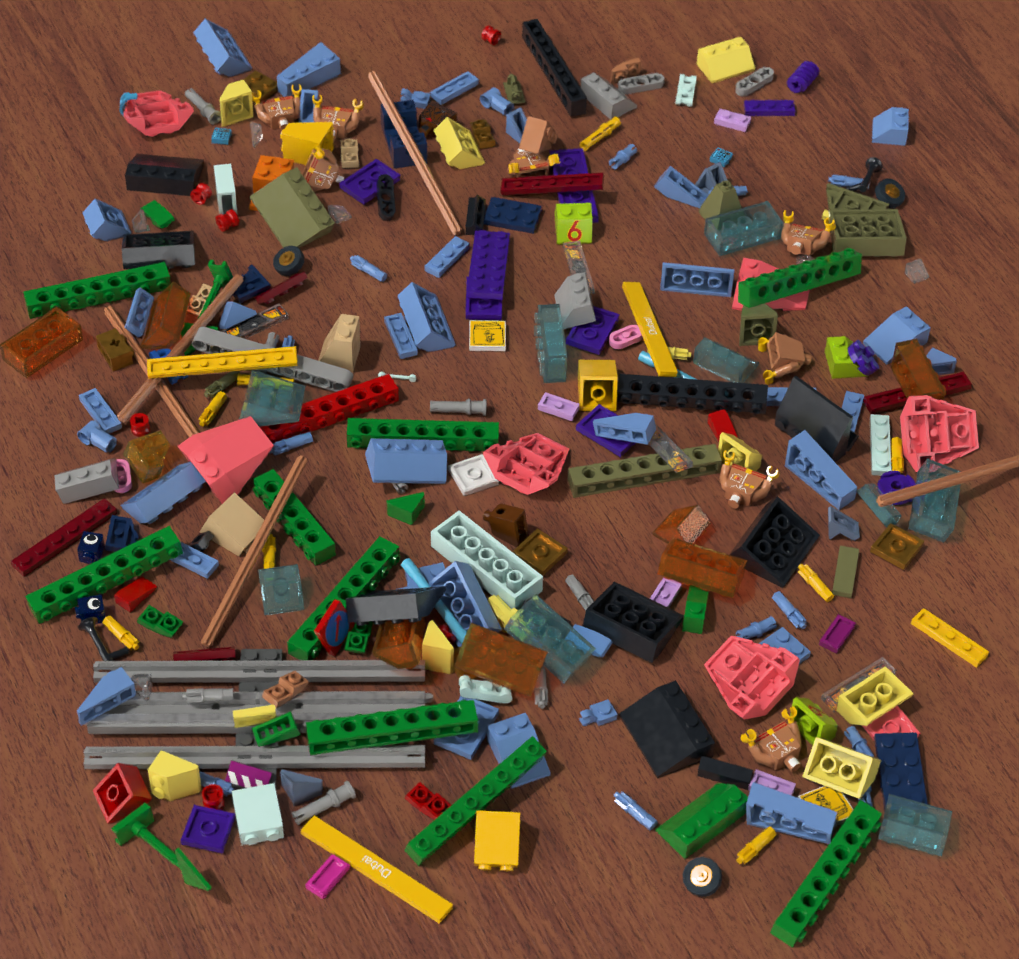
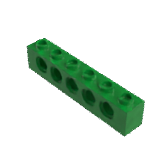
[253,469,336,566]

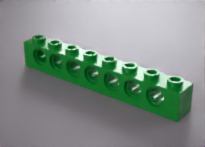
[738,248,862,308]
[23,262,171,319]
[347,418,499,451]
[25,525,183,624]
[287,536,400,660]
[306,700,478,755]
[404,736,547,866]
[770,800,882,948]

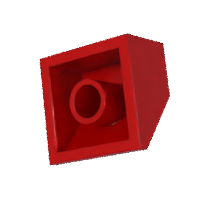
[92,763,152,824]

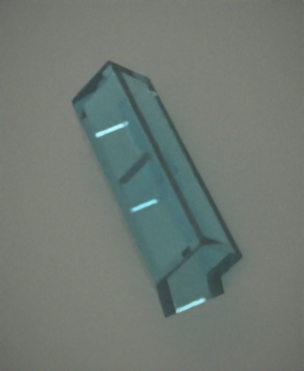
[857,483,902,528]

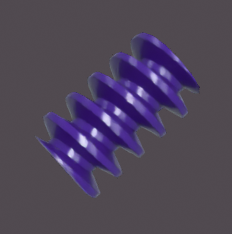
[787,61,820,93]

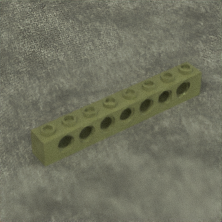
[568,444,722,498]

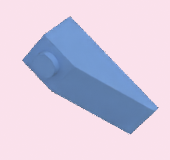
[654,166,708,208]
[593,413,656,445]
[77,667,136,726]

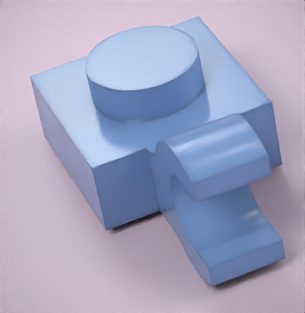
[400,89,430,109]
[579,700,618,726]

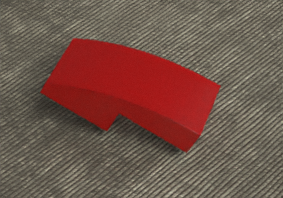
[404,782,451,820]

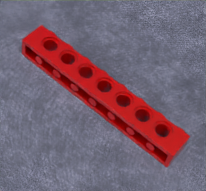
[254,374,399,443]

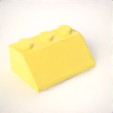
[697,37,755,83]
[434,117,485,169]
[836,667,913,726]
[802,737,881,799]

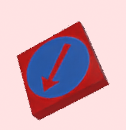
[314,599,355,656]

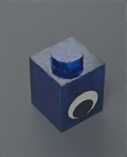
[77,531,105,564]
[75,594,105,624]

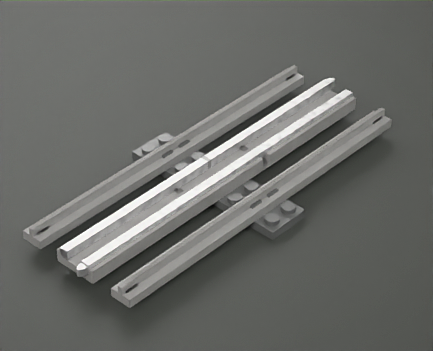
[84,649,433,790]

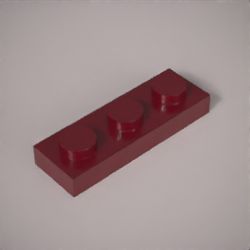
[255,271,308,304]
[173,646,236,661]

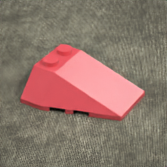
[123,90,194,137]
[732,257,810,311]
[900,395,979,472]
[177,416,274,504]
[483,433,569,495]
[704,636,800,720]

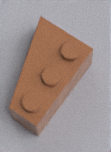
[519,116,557,154]

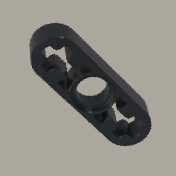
[376,174,395,221]

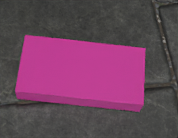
[305,854,350,899]

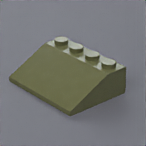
[250,167,335,248]
[829,209,907,257]

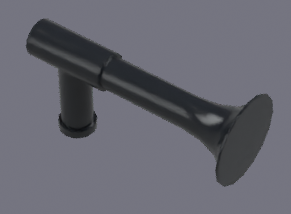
[847,157,883,192]
[78,617,130,661]

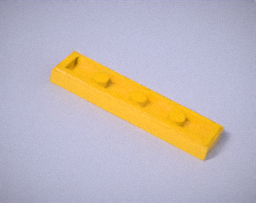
[911,608,989,668]

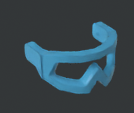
[119,92,138,117]

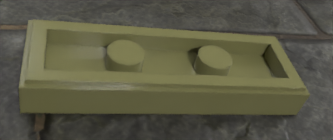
[832,545,859,598]

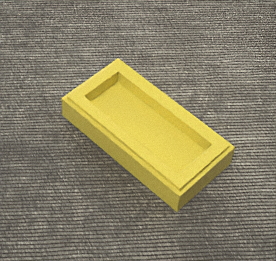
[233,705,276,728]

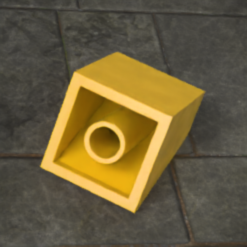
[280,122,334,165]
[578,360,618,411]
[474,811,520,871]

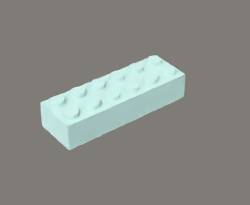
[431,511,543,610]

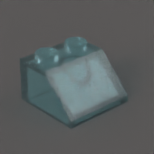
[258,564,304,615]

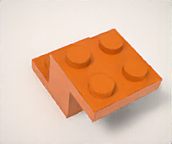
[249,155,294,211]

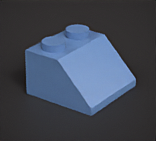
[872,107,909,146]
[83,198,131,241]

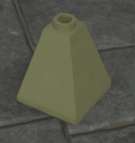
[698,180,746,233]
[739,303,778,346]

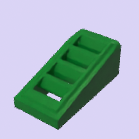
[252,711,301,747]

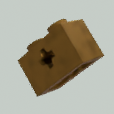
[96,328,134,371]

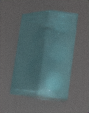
[693,337,759,383]
[878,794,952,857]

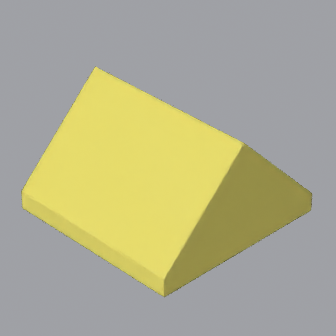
[422,620,454,674]

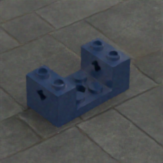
[380,100,427,169]

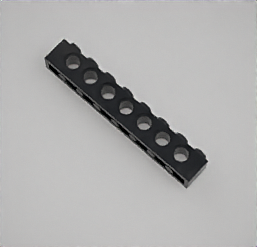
[522,19,587,117]
[617,373,768,414]

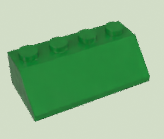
[656,783,748,859]

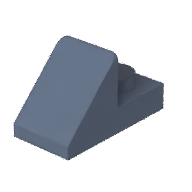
[828,506,860,541]

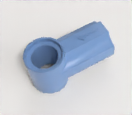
[480,87,514,116]
[77,420,117,453]

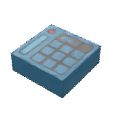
[211,128,232,145]
[710,148,733,167]

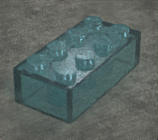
[704,201,784,256]
[534,304,567,383]
[908,458,961,543]
[504,594,596,684]

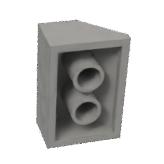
[581,73,637,120]
[554,272,596,330]
[55,458,119,504]

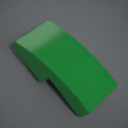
[140,200,175,229]
[137,605,183,638]
[345,621,373,654]

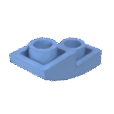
[565,624,613,658]

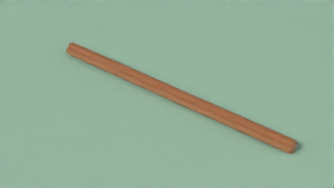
[368,71,462,235]
[117,274,243,423]
[104,306,199,437]
[201,455,308,648]
[876,455,1019,507]

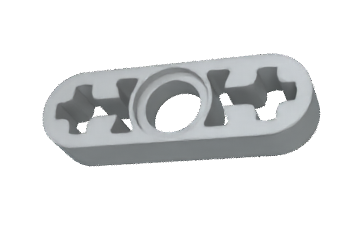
[735,67,774,97]
[618,73,664,94]

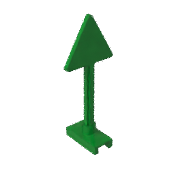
[179,259,233,356]
[111,803,212,891]

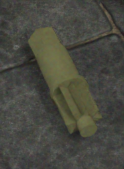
[204,371,240,398]

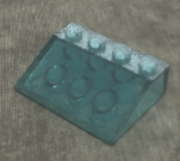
[239,370,306,427]

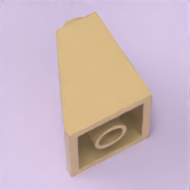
[318,314,360,373]
[200,492,264,556]

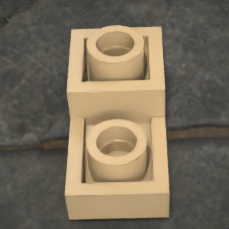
[340,138,359,168]
[184,283,220,317]

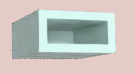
[214,164,237,215]
[232,783,284,846]

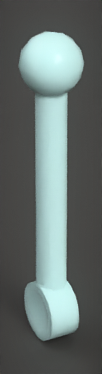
[378,372,417,382]

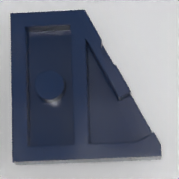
[232,265,271,303]
[105,515,139,552]

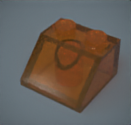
[652,505,711,549]

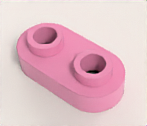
[609,325,642,349]
[114,459,132,493]

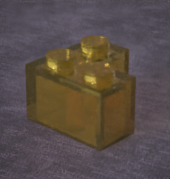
[123,430,170,484]

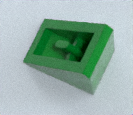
[386,492,425,525]

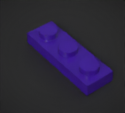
[744,100,795,116]

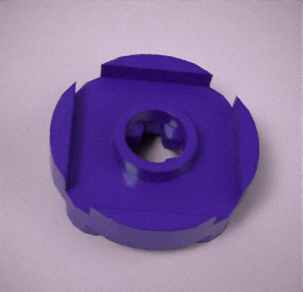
[848,340,879,376]
[877,471,916,506]

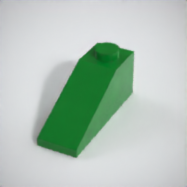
[682,582,710,634]

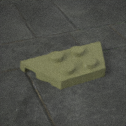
[826,183,889,210]

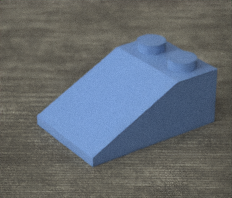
[863,306,931,365]
[487,712,550,788]

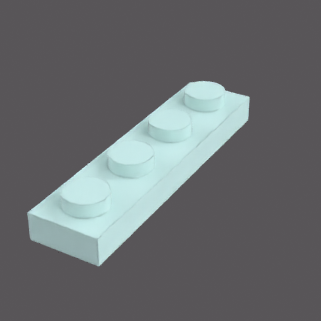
[870,414,892,476]

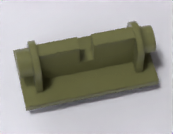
[503,74,525,104]

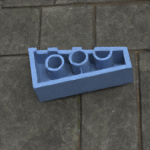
[277,42,341,97]
[785,430,857,510]
[746,782,837,844]

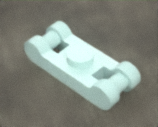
[675,74,697,107]
[459,675,512,703]

